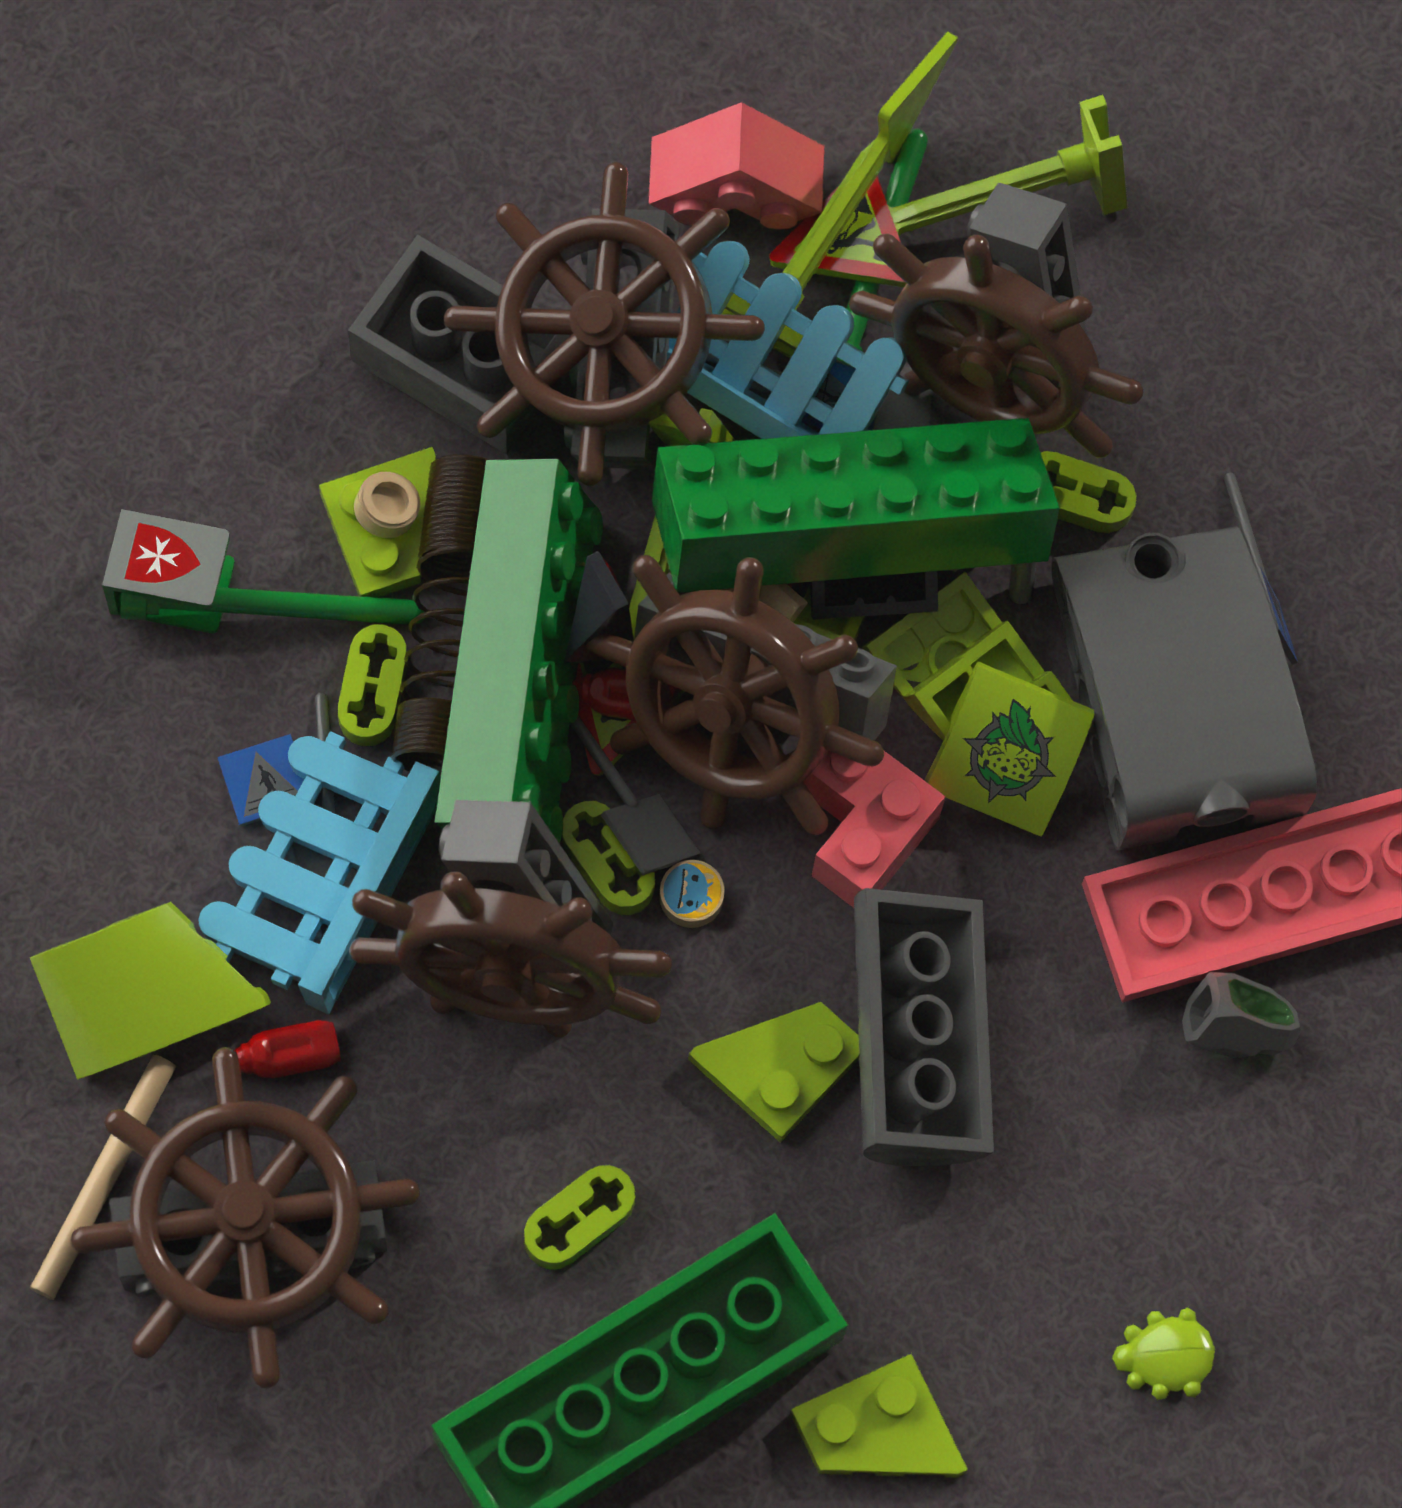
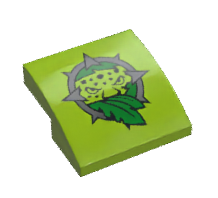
[925,662,1095,837]

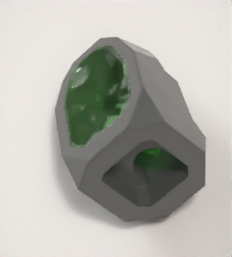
[1182,972,1301,1058]

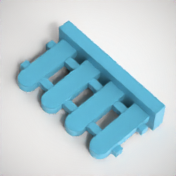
[667,241,910,439]
[199,731,441,1015]

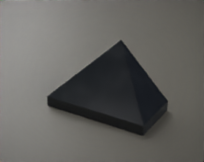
[564,551,634,663]
[810,571,938,620]

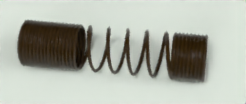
[391,454,490,777]

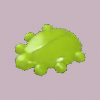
[1112,1308,1215,1400]

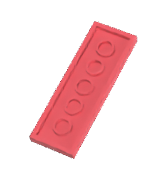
[1082,788,1402,1003]

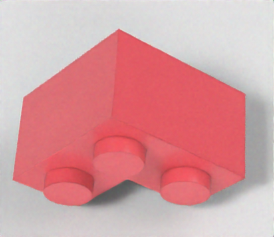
[649,102,824,230]
[804,751,946,908]

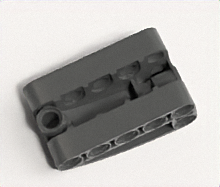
[1051,526,1317,850]

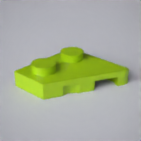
[319,447,436,598]
[688,1002,860,1142]
[790,1354,968,1478]

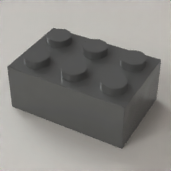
[348,234,571,455]

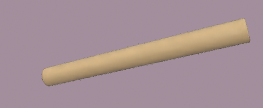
[30,1055,176,1300]

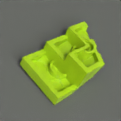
[862,572,1073,741]
[30,902,271,1080]

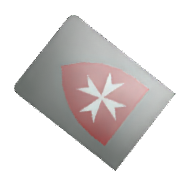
[102,509,235,633]

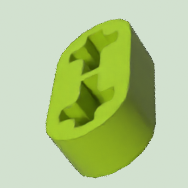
[1041,451,1136,533]
[338,624,407,746]
[562,801,655,915]
[524,1165,635,1269]

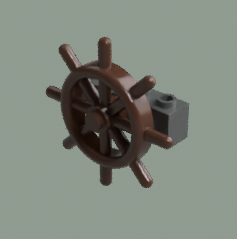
[444,162,765,486]
[849,182,1143,458]
[585,555,897,835]
[349,800,672,1037]
[71,1047,420,1388]

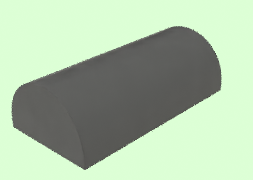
[854,888,994,1166]

